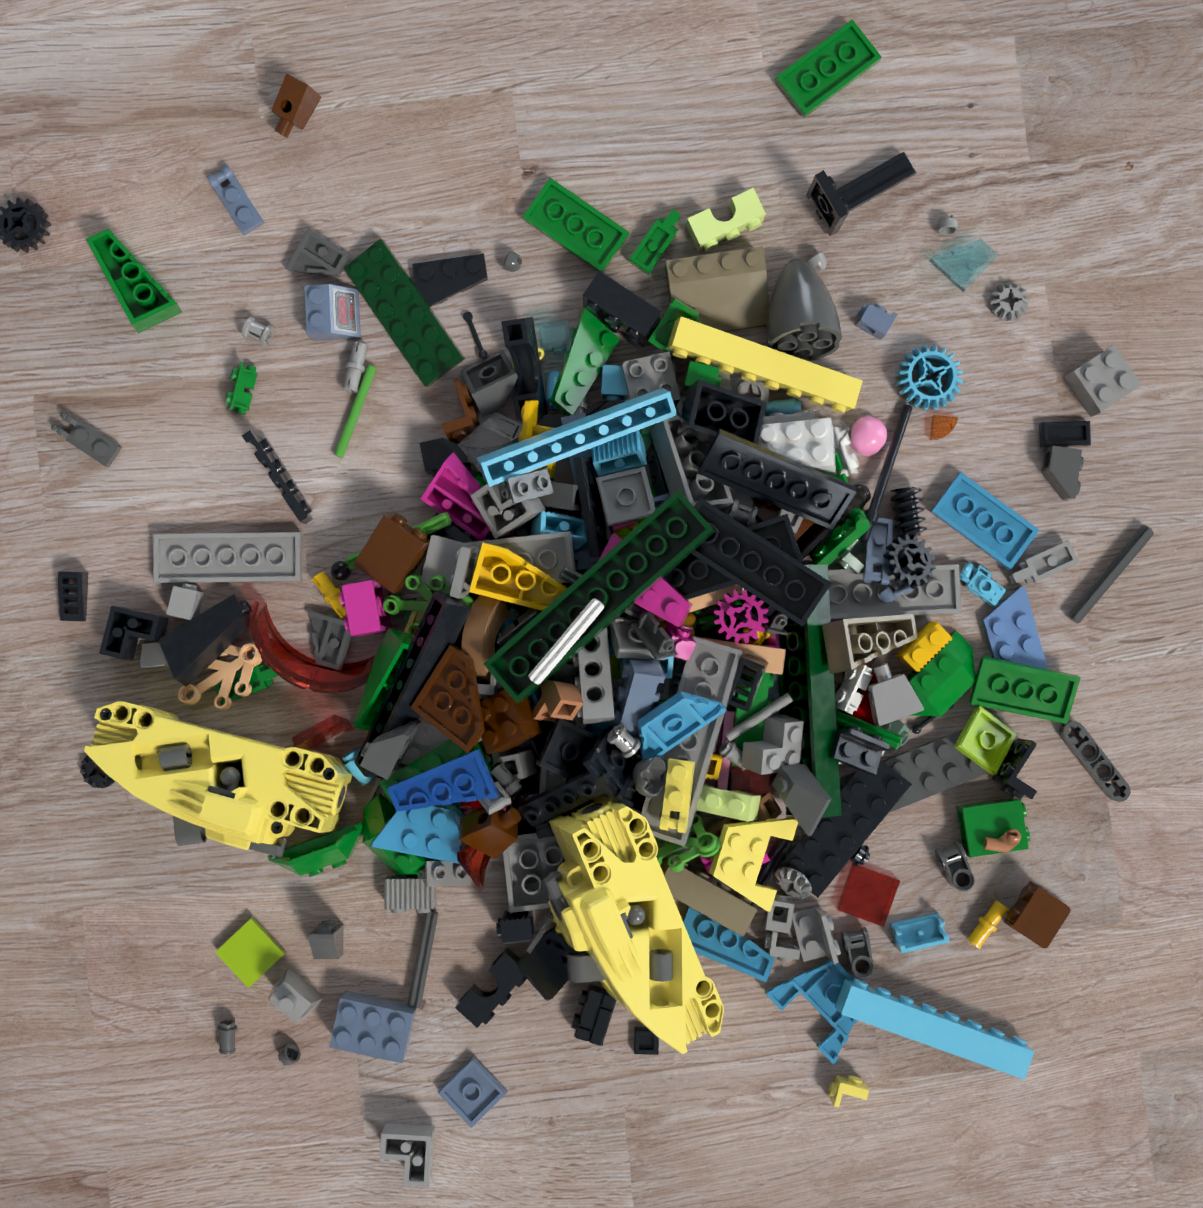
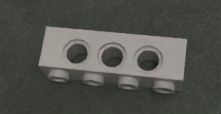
[573,628,614,724]

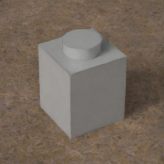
[166,583,204,620]

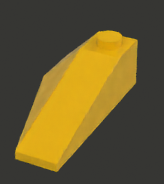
[469,542,568,611]

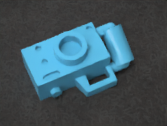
[959,563,1006,606]

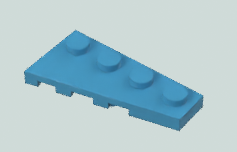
[683,907,775,982]

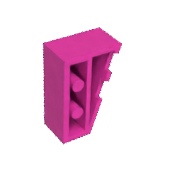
[421,452,490,541]

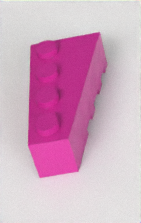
[598,533,693,627]

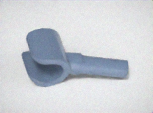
[877,586,913,604]

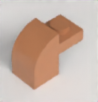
[532,680,584,722]

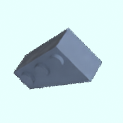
[612,658,665,737]

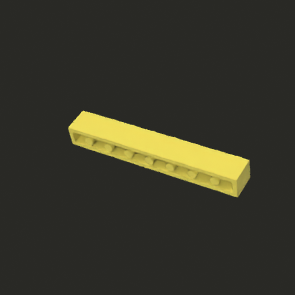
[667,317,863,413]

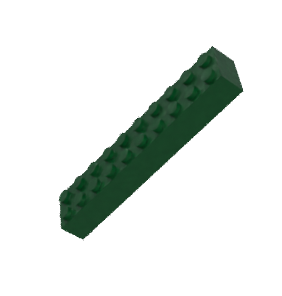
[484,490,715,703]
[778,565,842,818]

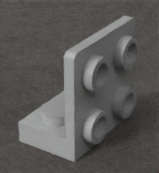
[421,535,480,599]
[792,905,841,964]

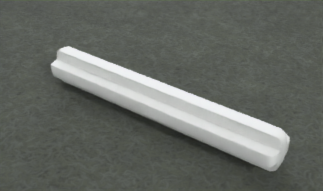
[528,599,604,685]

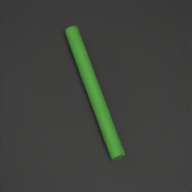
[334,364,377,458]

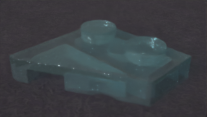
[929,239,998,292]

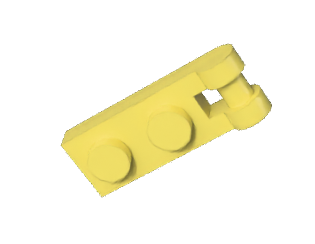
[660,758,695,833]

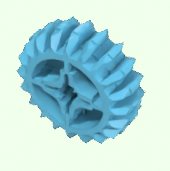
[896,345,963,411]

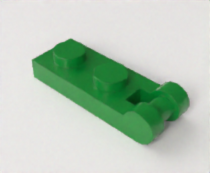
[810,508,870,565]

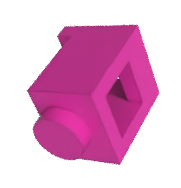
[665,622,696,661]

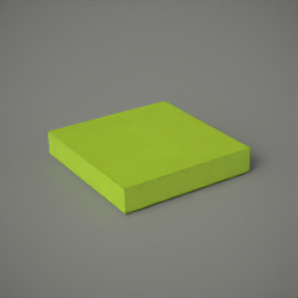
[954,706,1017,775]
[215,917,286,988]

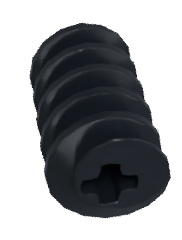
[890,487,927,538]

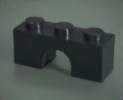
[455,947,527,1028]

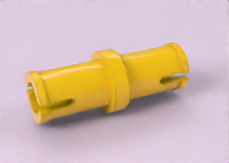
[311,571,347,619]
[967,900,1009,949]

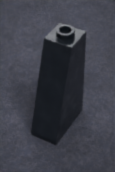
[158,594,253,687]

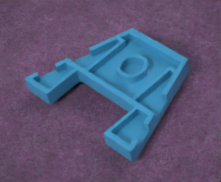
[765,959,857,1065]

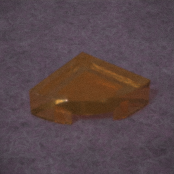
[930,415,958,440]

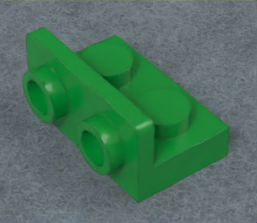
[648,297,700,356]

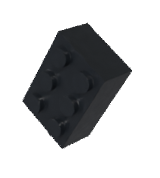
[582,271,661,347]
[677,380,767,445]

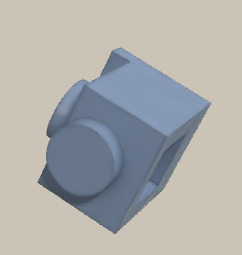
[856,304,898,341]

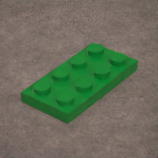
[775,19,882,118]
[522,178,630,273]
[969,656,1081,724]

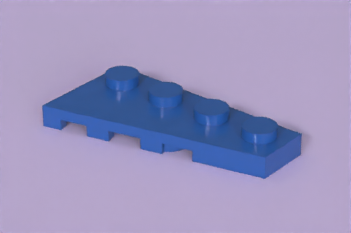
[387,749,499,812]

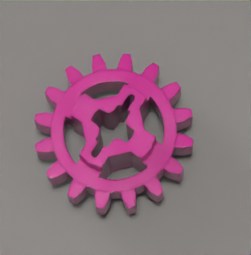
[714,589,769,644]

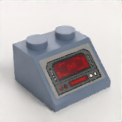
[304,284,361,341]

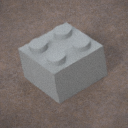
[1064,344,1142,417]

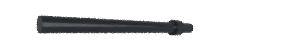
[859,405,913,542]

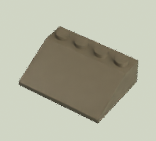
[665,246,769,332]

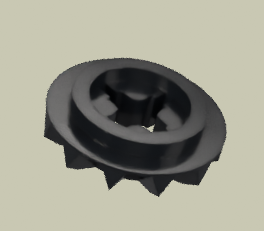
[80,755,115,788]

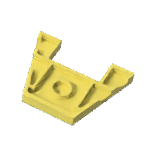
[709,816,798,912]

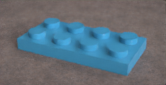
[930,472,1039,570]

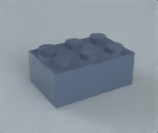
[329,991,417,1063]

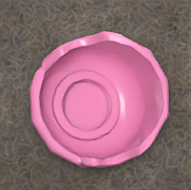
[850,416,887,456]

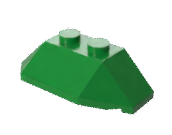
[907,630,976,716]
[362,793,442,876]
[268,820,364,877]

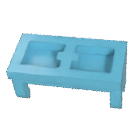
[890,912,950,953]

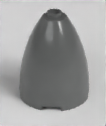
[767,259,842,361]

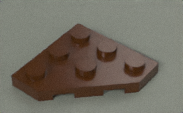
[410,645,485,753]

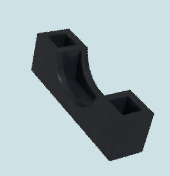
[501,317,548,421]

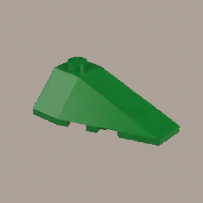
[353,628,413,731]

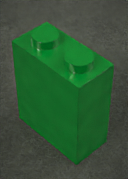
[956,797,1031,858]

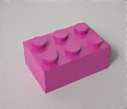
[339,580,392,637]

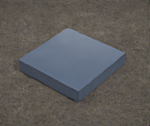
[437,1055,507,1128]

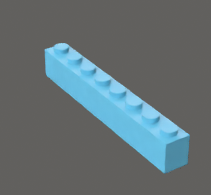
[477,388,677,487]
[835,978,1035,1080]

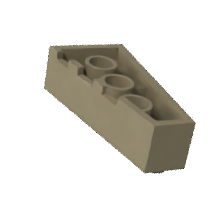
[822,614,918,674]
[660,858,757,937]

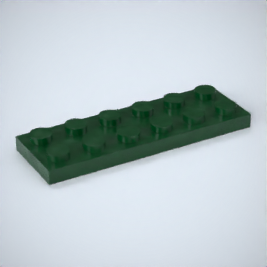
[344,238,465,387]

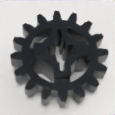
[0,198,51,253]
[883,534,936,589]

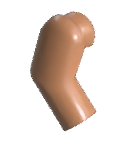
[983,829,1021,853]

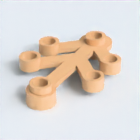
[178,642,264,710]

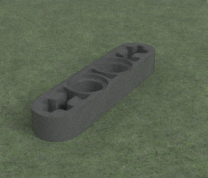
[1059,721,1131,802]

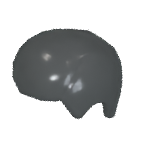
[633,756,667,798]

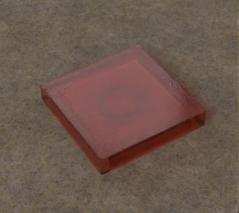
[292,714,352,749]
[836,865,900,927]

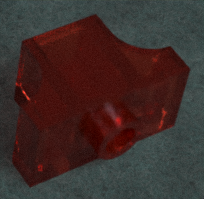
[730,769,777,794]

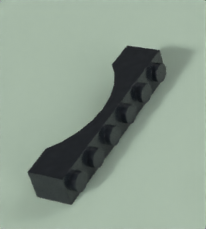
[419,412,564,477]

